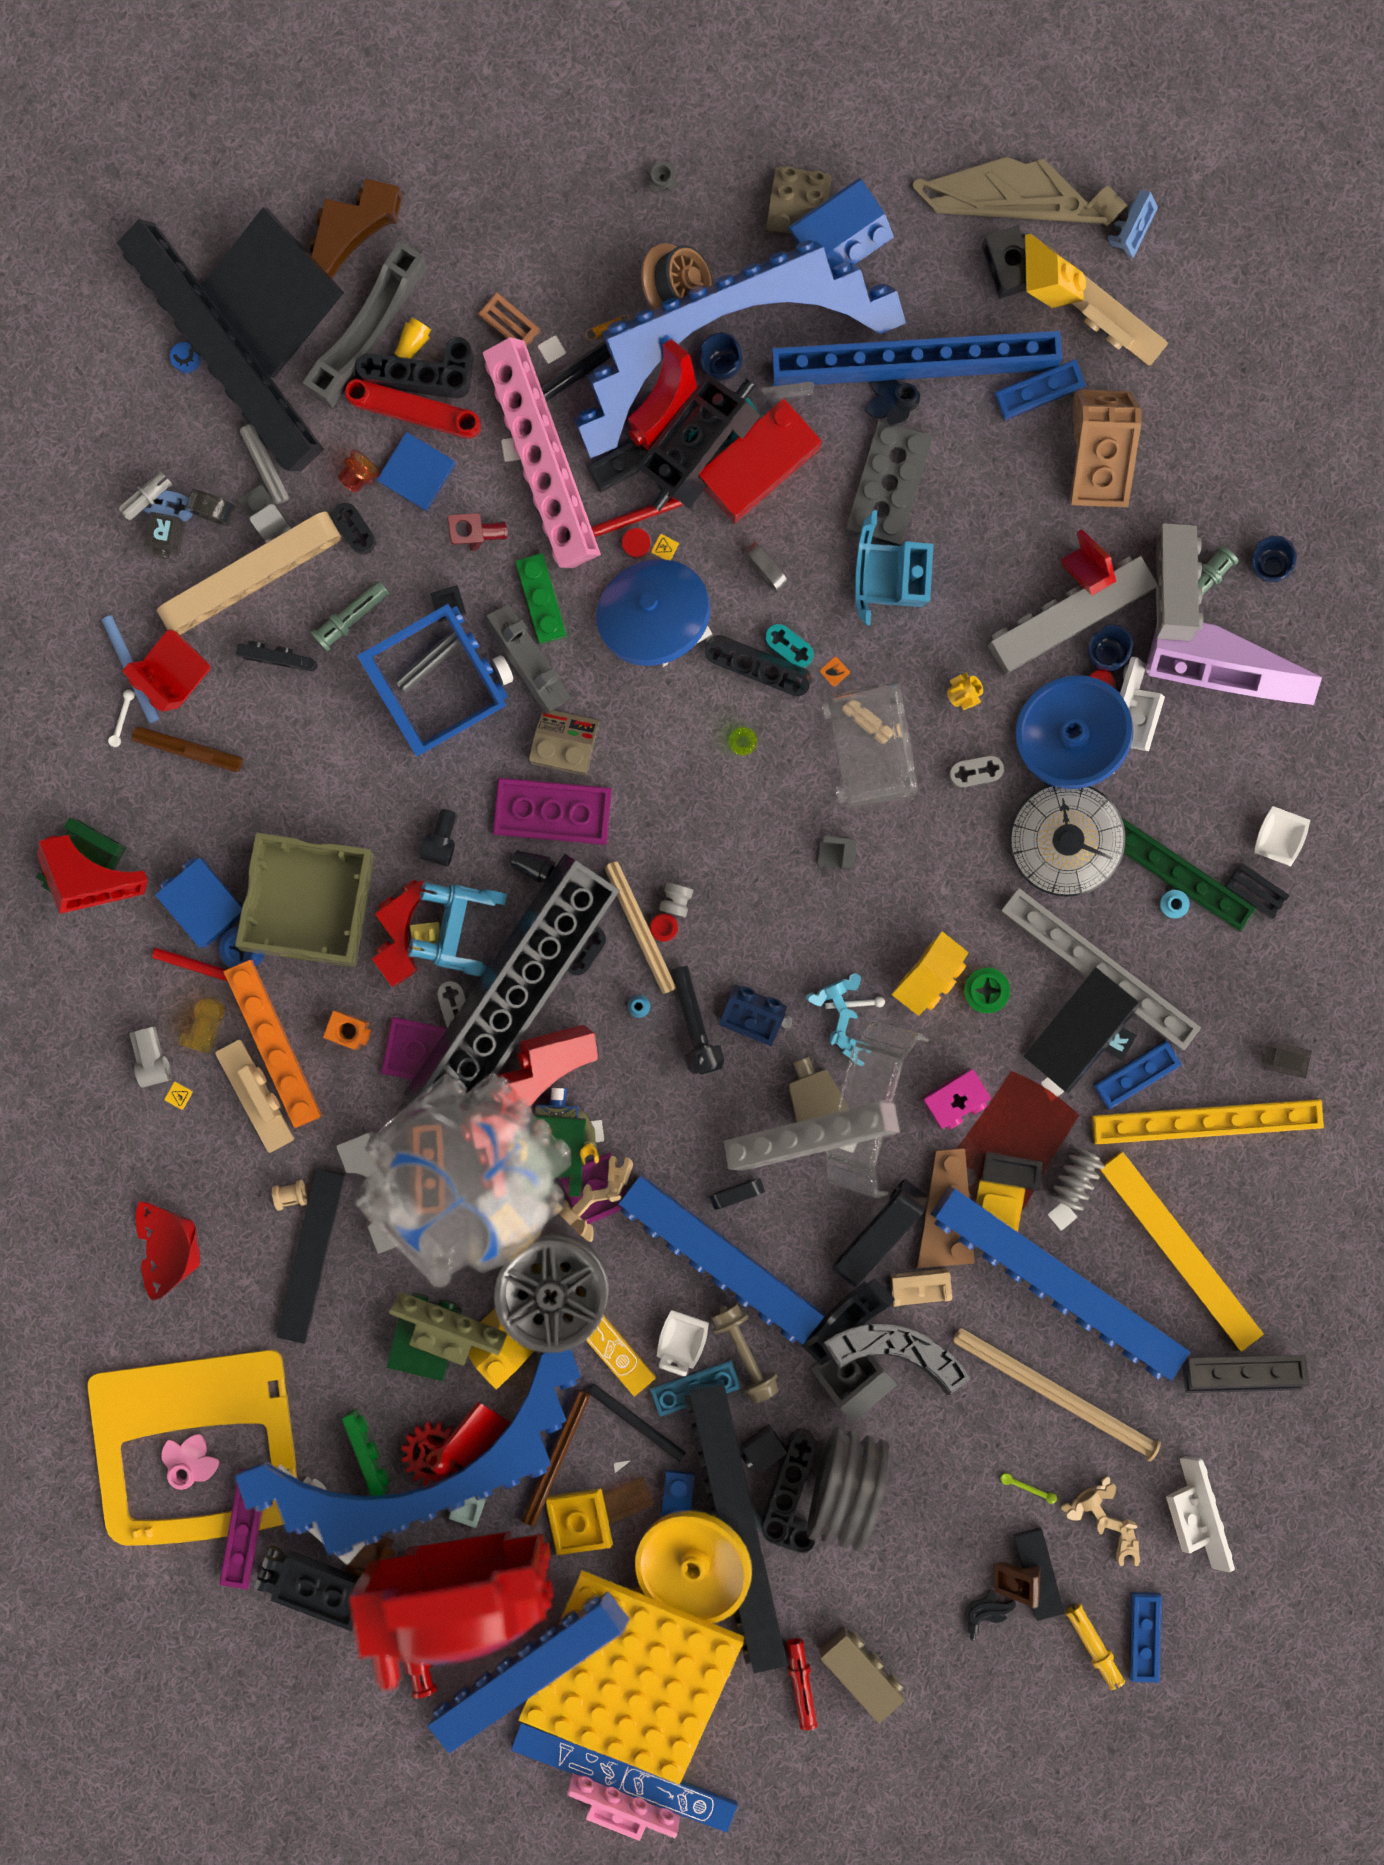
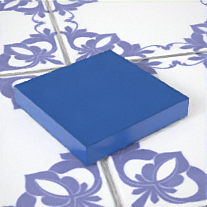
[377,432,456,512]

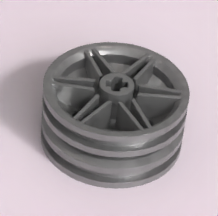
[494,1233,609,1353]
[807,1426,889,1553]

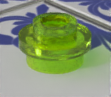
[729,727,757,756]

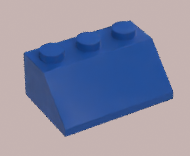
[788,178,894,272]

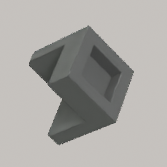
[818,836,857,870]

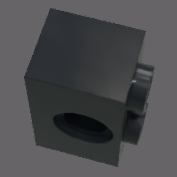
[982,225,1027,299]

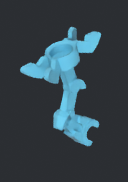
[806,973,873,1066]

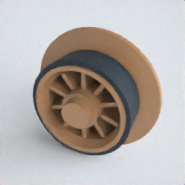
[641,243,713,310]

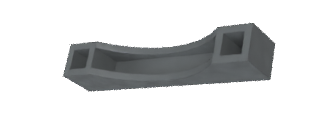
[303,240,428,408]

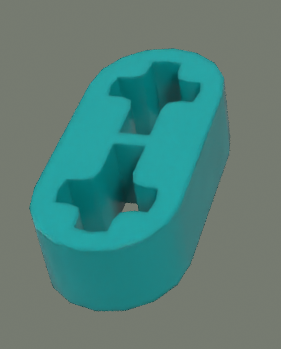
[765,624,814,668]

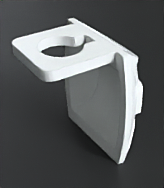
[1254,806,1310,866]
[657,1310,709,1376]

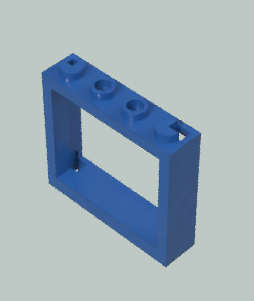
[357,604,508,757]

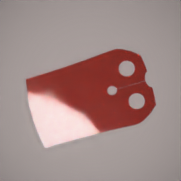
[957,1071,1080,1210]

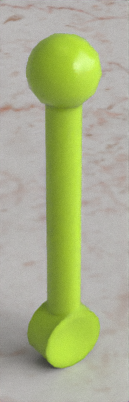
[1000,1472,1057,1504]

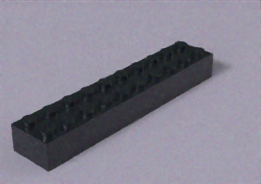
[404,853,620,1131]

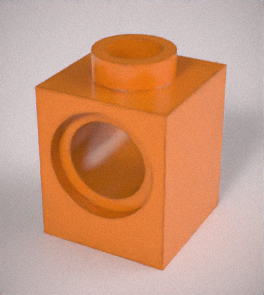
[323,1010,371,1050]

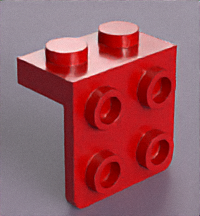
[122,630,210,712]

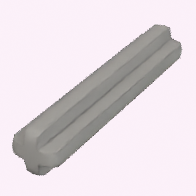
[240,424,289,505]

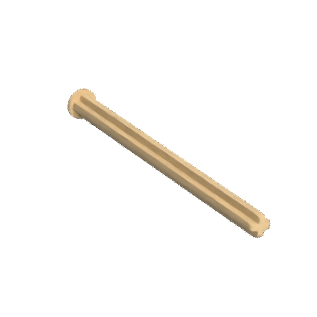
[953,1328,1161,1462]

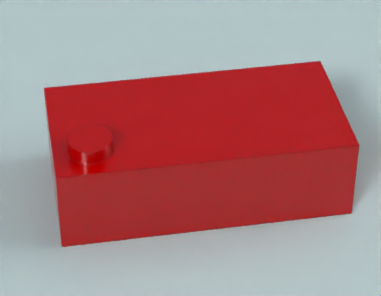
[697,398,822,524]

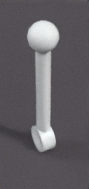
[108,689,135,747]
[825,996,885,1009]

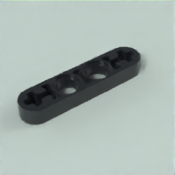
[704,635,812,696]

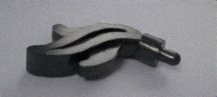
[965,1590,1016,1641]

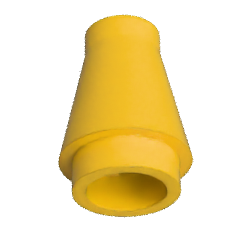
[394,317,431,359]

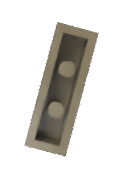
[819,1626,905,1724]

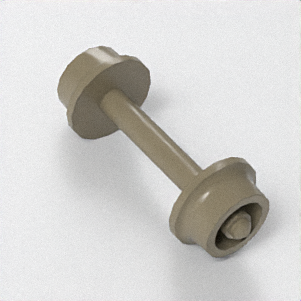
[711,1303,779,1403]

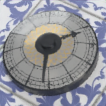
[1008,785,1125,897]

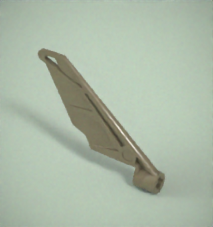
[912,157,1128,227]

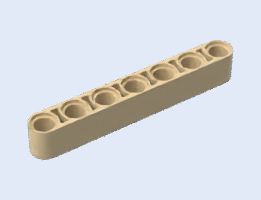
[157,512,342,635]

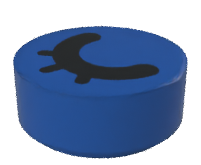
[170,342,201,373]

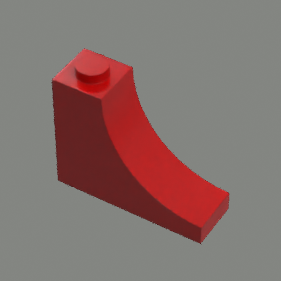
[628,338,697,451]
[37,835,148,914]

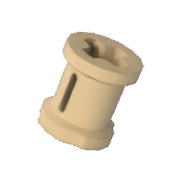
[272,1180,308,1211]

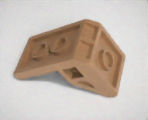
[1070,389,1141,507]

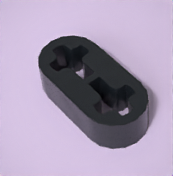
[333,503,376,554]
[567,927,606,975]
[709,1178,765,1210]

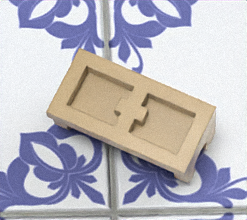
[890,1268,952,1307]

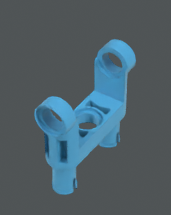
[408,881,507,977]

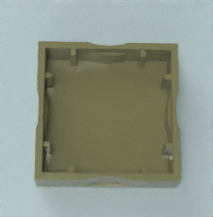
[235,833,375,968]

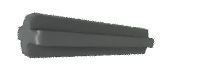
[396,630,461,692]

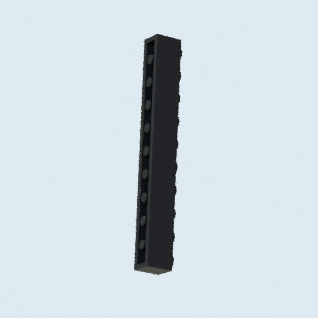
[117,219,324,471]
[685,1378,787,1674]

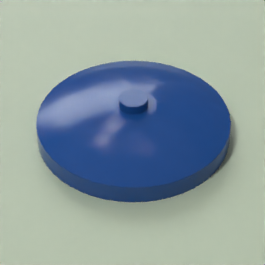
[596,559,711,666]
[1016,676,1134,789]

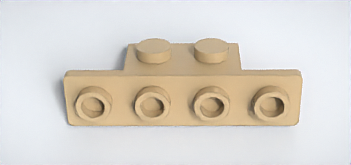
[1072,275,1168,365]
[216,1040,294,1153]

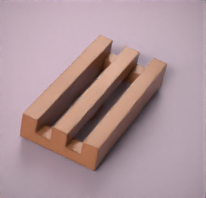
[478,292,540,346]

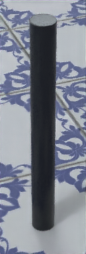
[587,1383,686,1462]

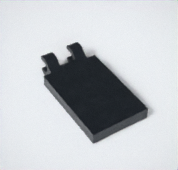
[254,1545,361,1631]

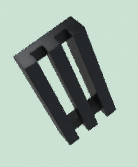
[1225,863,1290,919]

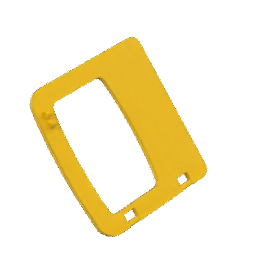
[88,1350,297,1546]

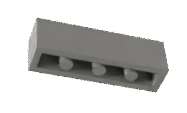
[1156,523,1203,641]

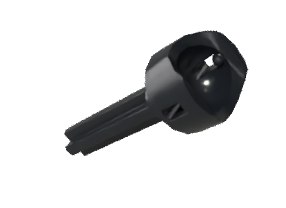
[672,965,724,1075]

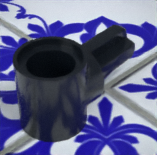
[420,809,457,867]

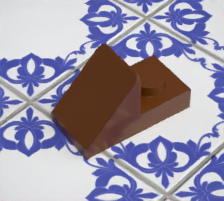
[994,1562,1040,1608]

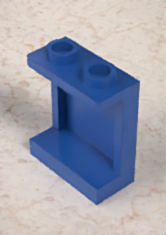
[155,858,243,948]

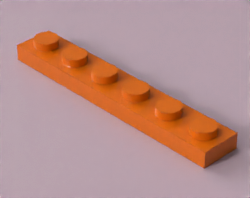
[223,959,322,1129]

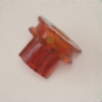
[338,450,380,493]

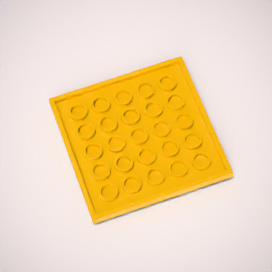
[519,1570,744,1785]

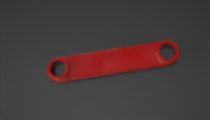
[345,379,481,439]

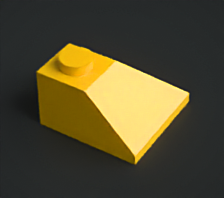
[468,1308,535,1389]

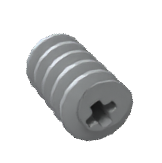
[1049,1145,1105,1210]

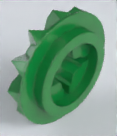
[964,968,1010,1013]

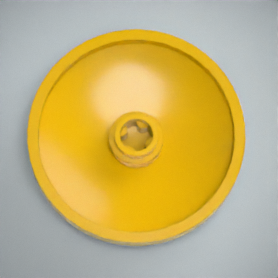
[635,1511,752,1623]

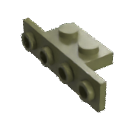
[389,1292,507,1366]

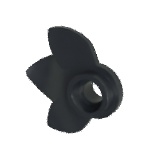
[865,380,920,426]

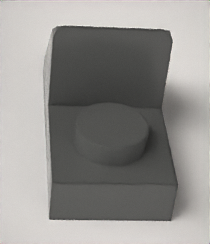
[238,484,291,543]

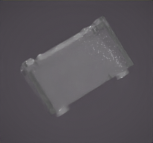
[822,680,917,810]

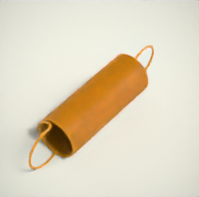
[586,315,631,340]

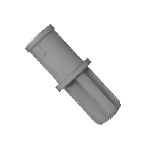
[118,470,172,520]

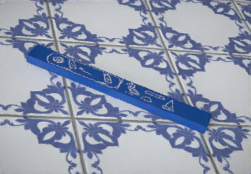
[511,1722,737,1833]

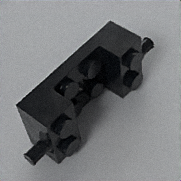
[637,373,760,511]

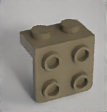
[766,166,832,234]

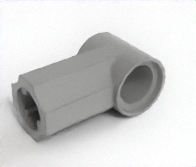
[129,1027,172,1088]

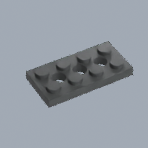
[845,420,933,546]

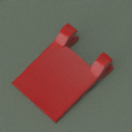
[425,1401,511,1475]

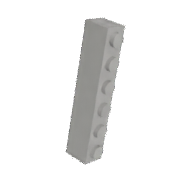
[988,556,1158,675]
[724,1101,900,1171]

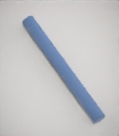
[101,616,160,724]

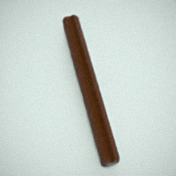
[521,1389,590,1526]

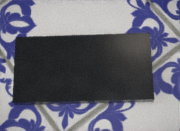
[1023,967,1142,1094]

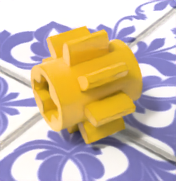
[947,672,983,710]

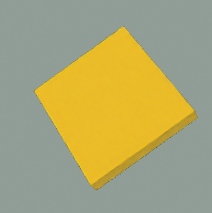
[975,1179,1025,1232]

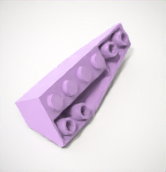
[1145,622,1322,705]

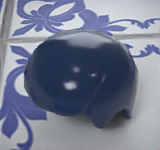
[699,332,743,381]
[1251,536,1297,583]
[1087,624,1134,671]

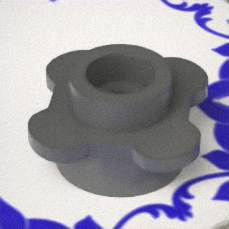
[647,162,677,193]

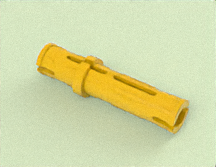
[1065,1603,1126,1690]

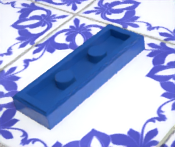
[995,359,1086,421]
[1093,1040,1182,1110]
[1129,1592,1162,1683]

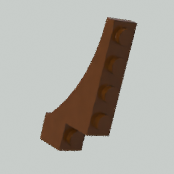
[310,179,403,279]

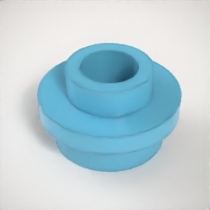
[1160,890,1189,918]

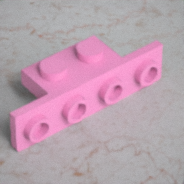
[567,1773,680,1841]

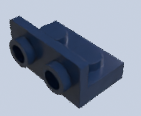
[718,985,787,1046]

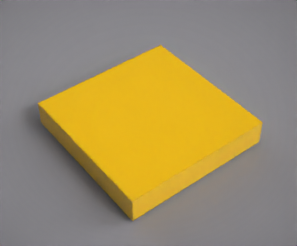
[545,1488,613,1555]

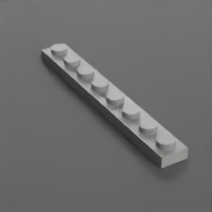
[1000,888,1201,1051]

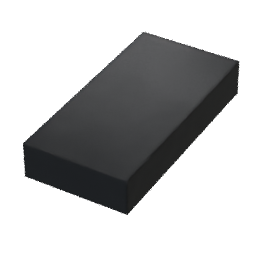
[981,1152,1043,1191]

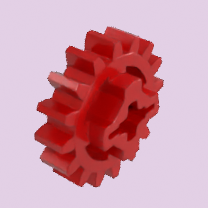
[401,1421,460,1486]

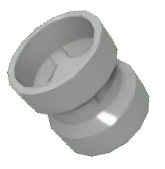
[659,882,693,918]

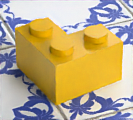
[892,931,969,1016]

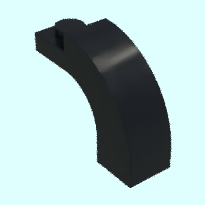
[801,1278,895,1366]

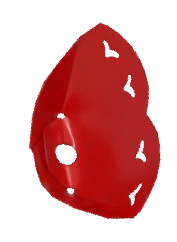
[136,1201,200,1301]

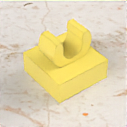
[410,922,441,950]

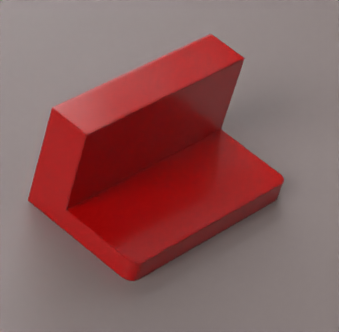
[1061,529,1117,596]

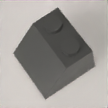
[811,1355,897,1422]

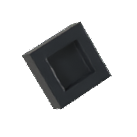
[430,585,467,622]

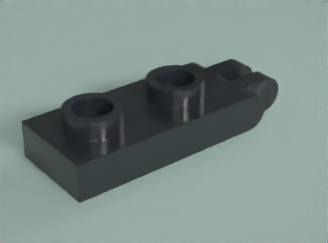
[236,641,318,671]

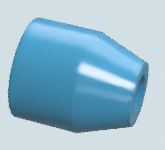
[627,995,650,1018]

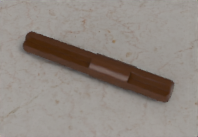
[131,726,243,772]

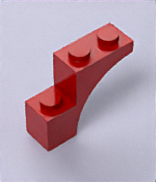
[372,879,431,987]

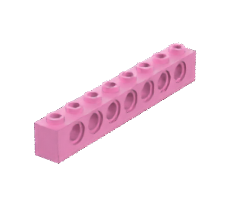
[482,337,601,568]

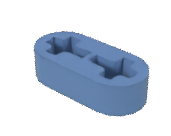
[143,490,193,522]

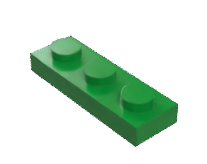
[516,553,567,644]
[342,1408,390,1496]

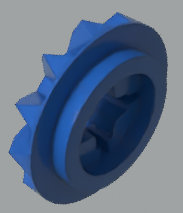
[219,926,265,968]

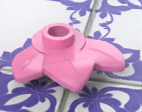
[162,1434,219,1490]

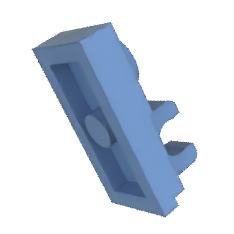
[1108,190,1158,258]

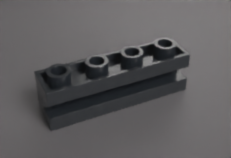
[1182,1355,1310,1393]

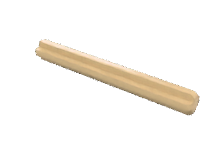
[604,861,676,994]

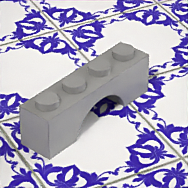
[336,1131,415,1254]

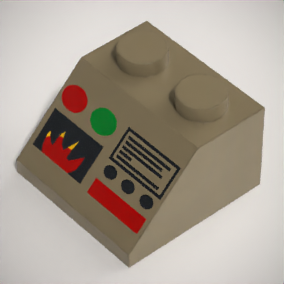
[529,711,599,776]

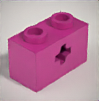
[921,1068,991,1130]

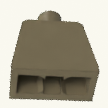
[788,1057,850,1122]

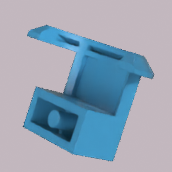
[855,510,934,625]

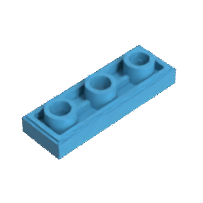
[650,1360,741,1417]

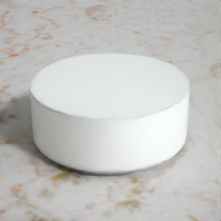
[492,655,513,686]

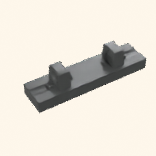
[483,604,572,715]

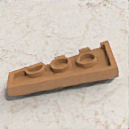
[916,1148,975,1268]

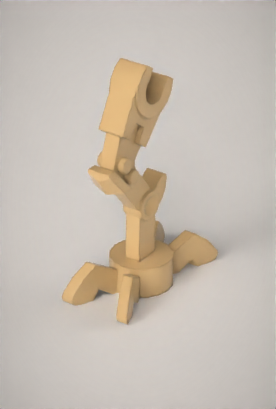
[545,1156,633,1242]
[1061,1476,1140,1566]

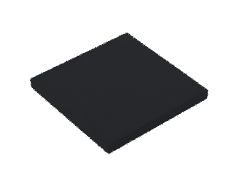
[201,207,344,378]

